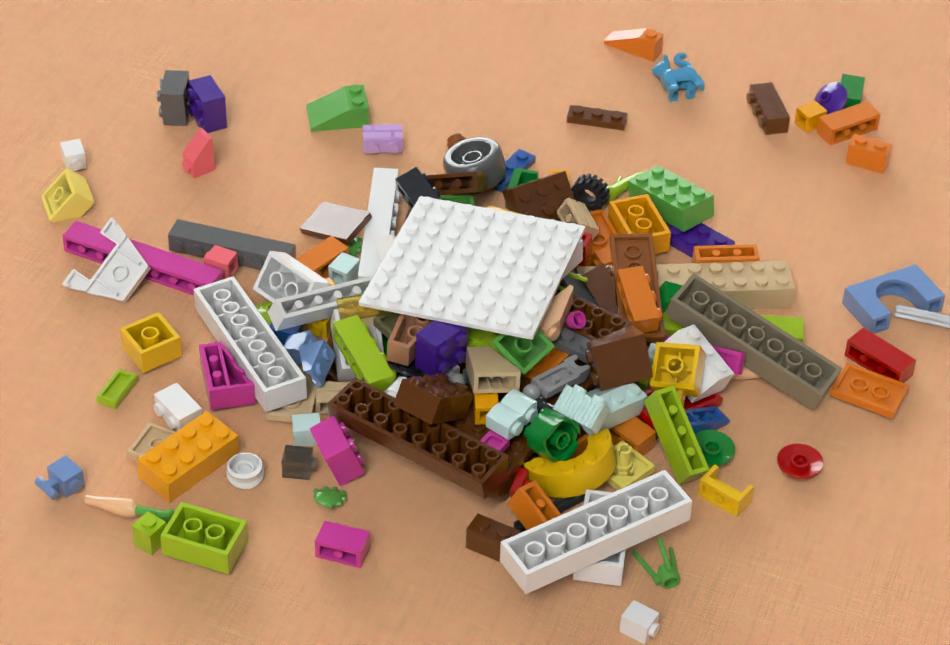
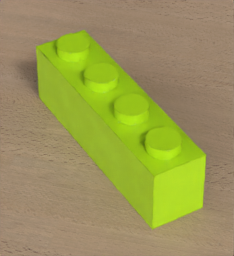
[333,315,397,392]
[644,386,709,485]

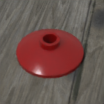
[777,443,823,479]

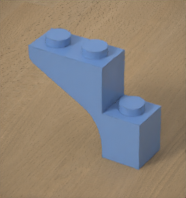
[284,330,336,387]

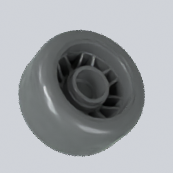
[443,137,506,194]

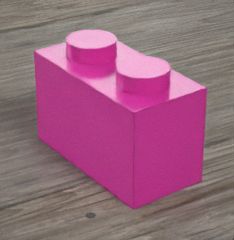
[315,520,370,568]

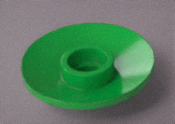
[695,430,735,466]

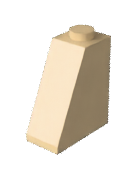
[465,346,521,393]

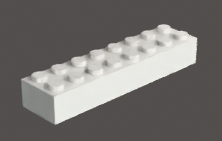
[193,276,307,412]
[500,470,692,594]

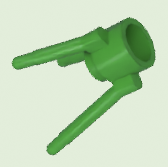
[632,537,681,589]

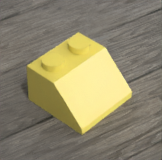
[41,168,95,223]

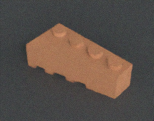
[387,314,435,366]

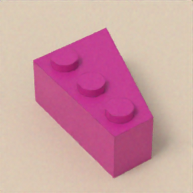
[199,342,255,410]

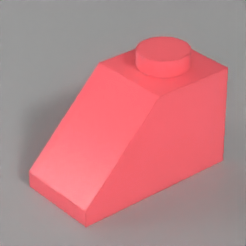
[182,128,215,178]

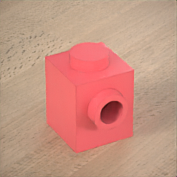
[204,245,238,279]

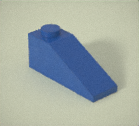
[685,406,730,434]

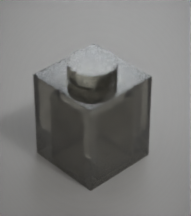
[281,445,317,480]

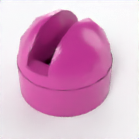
[566,311,586,329]

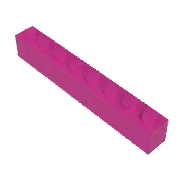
[62,221,223,295]

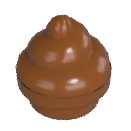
[447,133,465,149]

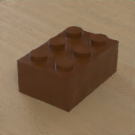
[502,171,574,219]
[393,372,475,425]

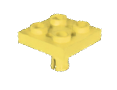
[606,441,655,490]

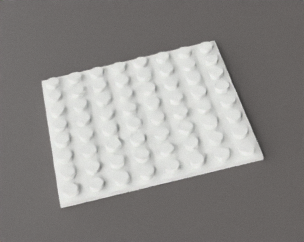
[359,196,586,340]

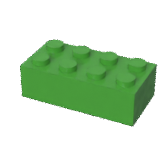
[628,165,714,232]

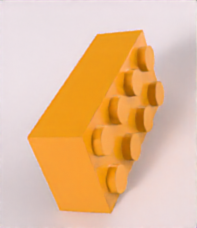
[137,411,239,503]

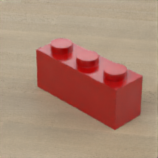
[844,327,916,383]

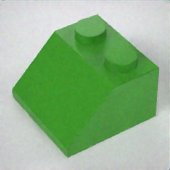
[491,329,555,376]

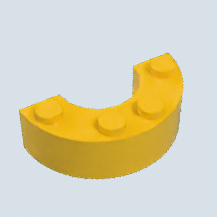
[523,428,617,498]

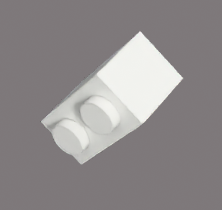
[153,383,202,432]

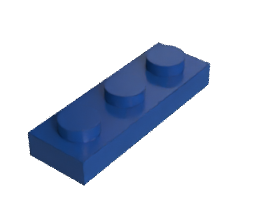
[492,149,536,193]

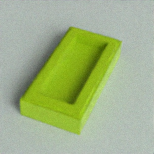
[96,368,139,409]

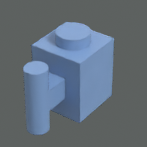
[34,455,85,500]

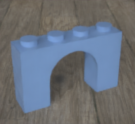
[842,264,945,334]

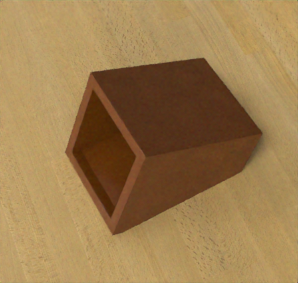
[585,325,653,391]

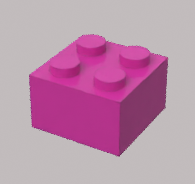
[309,415,365,486]

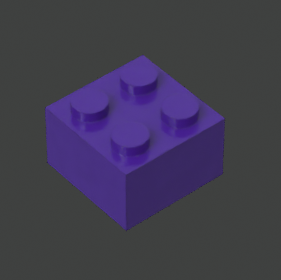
[187,75,227,133]
[415,321,468,375]

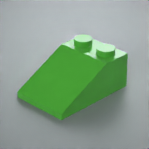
[306,84,369,132]

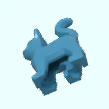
[651,52,705,102]

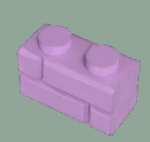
[363,124,403,154]

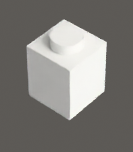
[60,139,87,171]
[619,600,660,644]

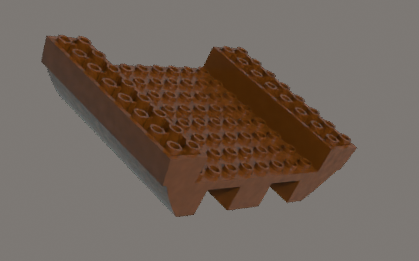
[327,289,632,500]

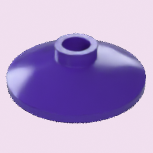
[814,82,847,114]

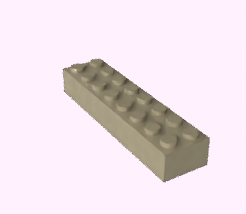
[665,273,843,411]

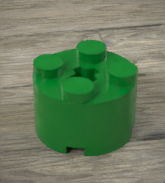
[524,408,580,463]

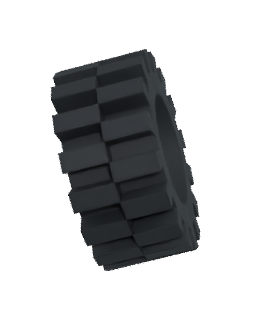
[571,173,610,212]

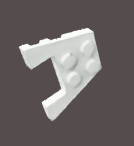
[62,217,151,303]

